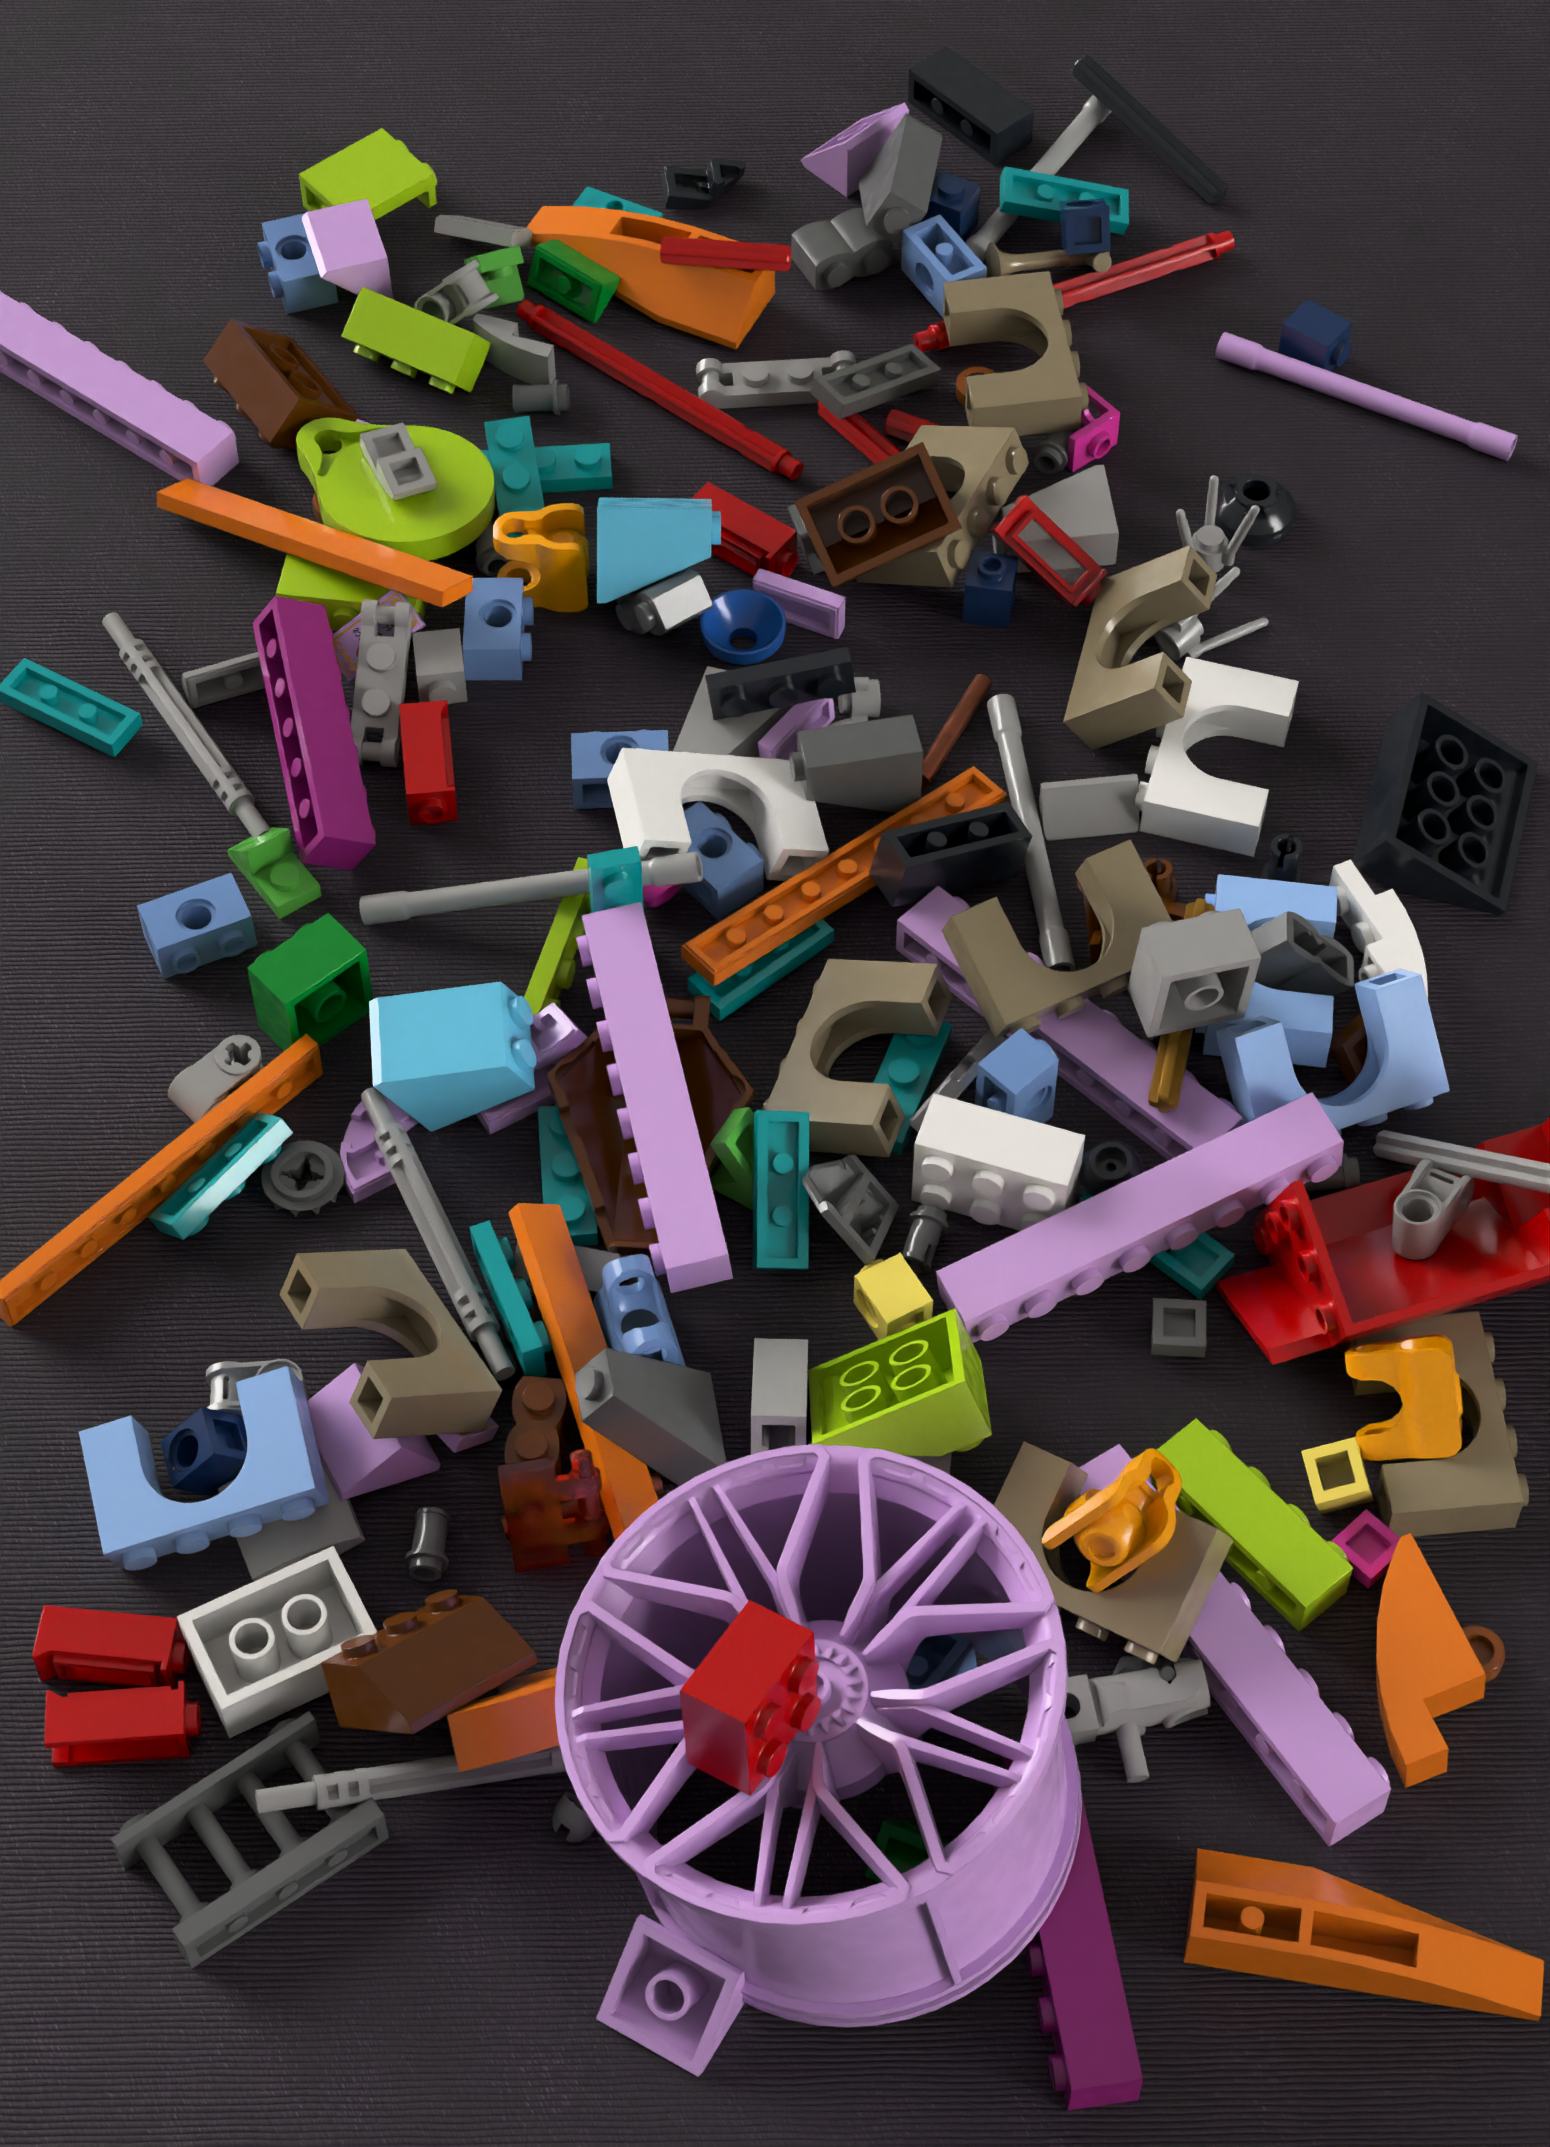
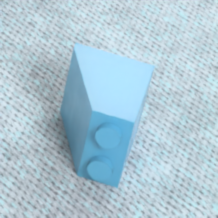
[597,497,721,603]
[369,981,537,1132]

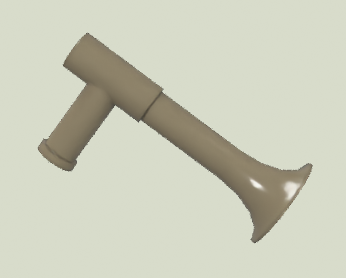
[986,242,1112,278]

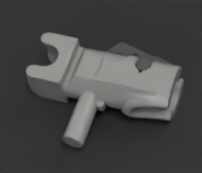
[1066,1656,1211,1783]

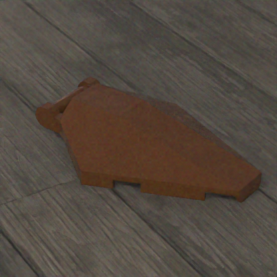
[547,995,754,1257]

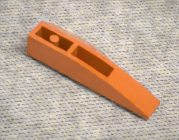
[526,206,775,350]
[1183,1848,1544,2021]

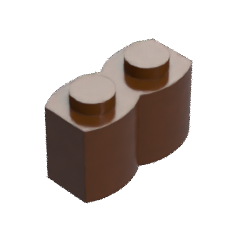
[504,1376,570,1505]

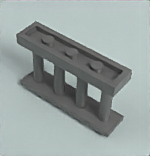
[111,1711,389,1969]

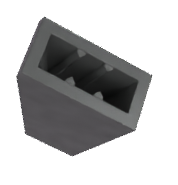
[858,113,942,247]
[789,714,923,813]
[574,1348,727,1486]

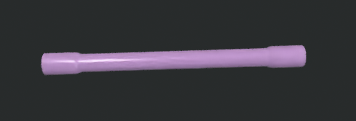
[1215,332,1518,461]

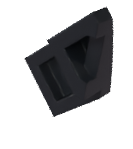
[661,158,746,210]

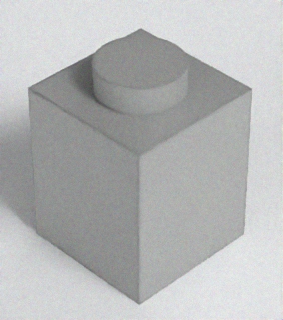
[412,628,468,705]

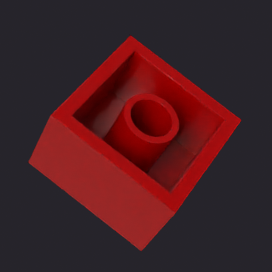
[680,1600,821,1796]

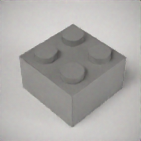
[1127,908,1261,1038]

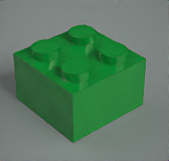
[247,913,374,1051]

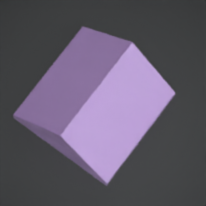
[801,102,909,197]
[301,199,393,299]
[307,1363,441,1501]
[596,1914,745,2077]

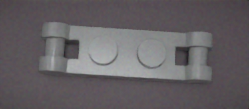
[696,350,856,409]
[351,599,413,768]

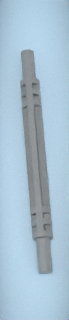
[102,612,270,837]
[361,1087,515,1381]
[255,1745,566,1813]

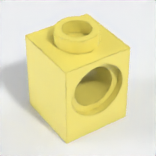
[854,1253,933,1340]

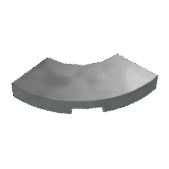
[909,1029,1006,1133]

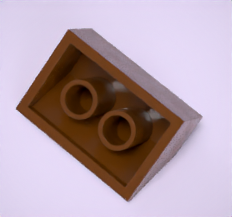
[203,318,361,450]
[794,442,962,588]
[321,1589,538,1734]

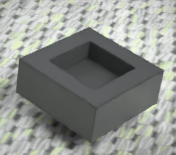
[1151,1298,1206,1358]

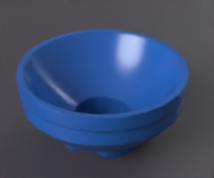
[700,589,786,665]

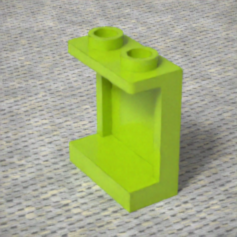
[299,128,437,220]

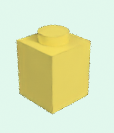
[1301,1437,1374,1515]

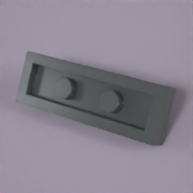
[810,344,941,419]

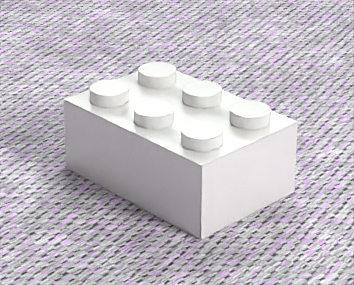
[911,1093,1085,1231]
[177,1546,377,1738]

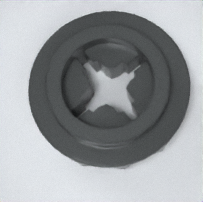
[261,1141,345,1217]

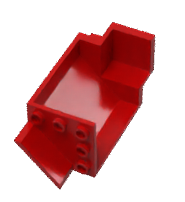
[1214,1117,1550,1365]

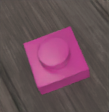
[1332,1509,1400,1589]

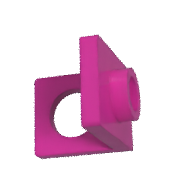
[1066,386,1120,472]

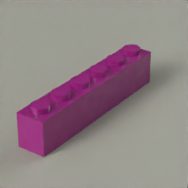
[252,596,376,871]
[993,1757,1143,2111]

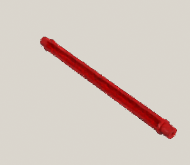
[913,230,1235,352]
[516,300,804,481]

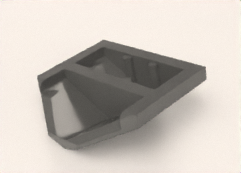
[802,1155,899,1266]

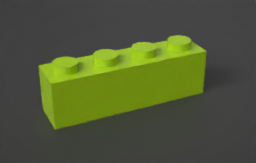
[1150,1418,1353,1632]

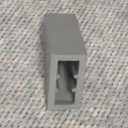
[993,465,1119,573]
[673,666,795,758]
[751,1338,808,1454]

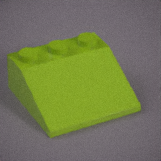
[808,1308,992,1456]

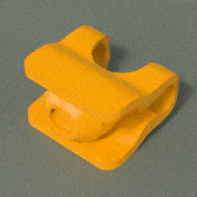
[493,503,590,613]
[1345,1334,1463,1461]
[1041,1448,1182,1594]

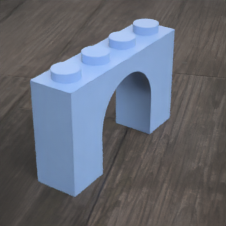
[1195,874,1337,1068]
[1215,968,1450,1136]
[79,1366,330,1570]

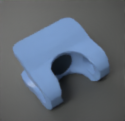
[593,1254,686,1367]

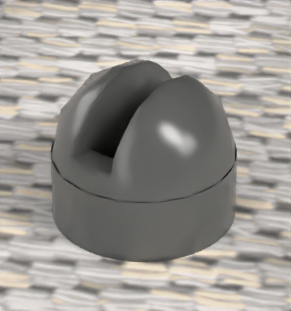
[552,1792,596,1843]

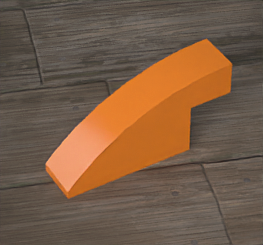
[1376,1533,1486,1788]
[446,1668,559,1772]

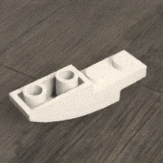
[1329,859,1428,999]

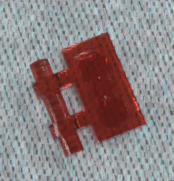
[498,1449,610,1573]

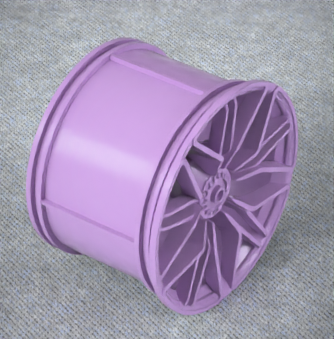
[555,1444,1082,2027]

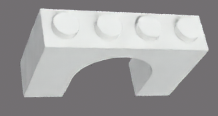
[1134,657,1299,857]
[607,748,829,881]

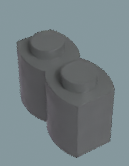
[791,207,893,290]
[616,568,713,636]
[1250,911,1354,997]

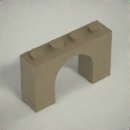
[943,271,1089,436]
[856,425,1029,587]
[1063,545,1217,750]
[942,839,1172,1039]
[762,959,953,1157]
[279,1249,502,1439]
[1345,1311,1529,1537]
[994,1442,1233,1665]

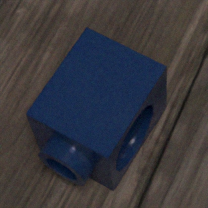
[1059,199,1111,255]
[962,550,1018,629]
[160,1407,247,1497]

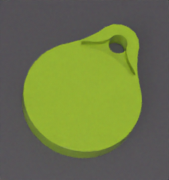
[296,417,495,561]

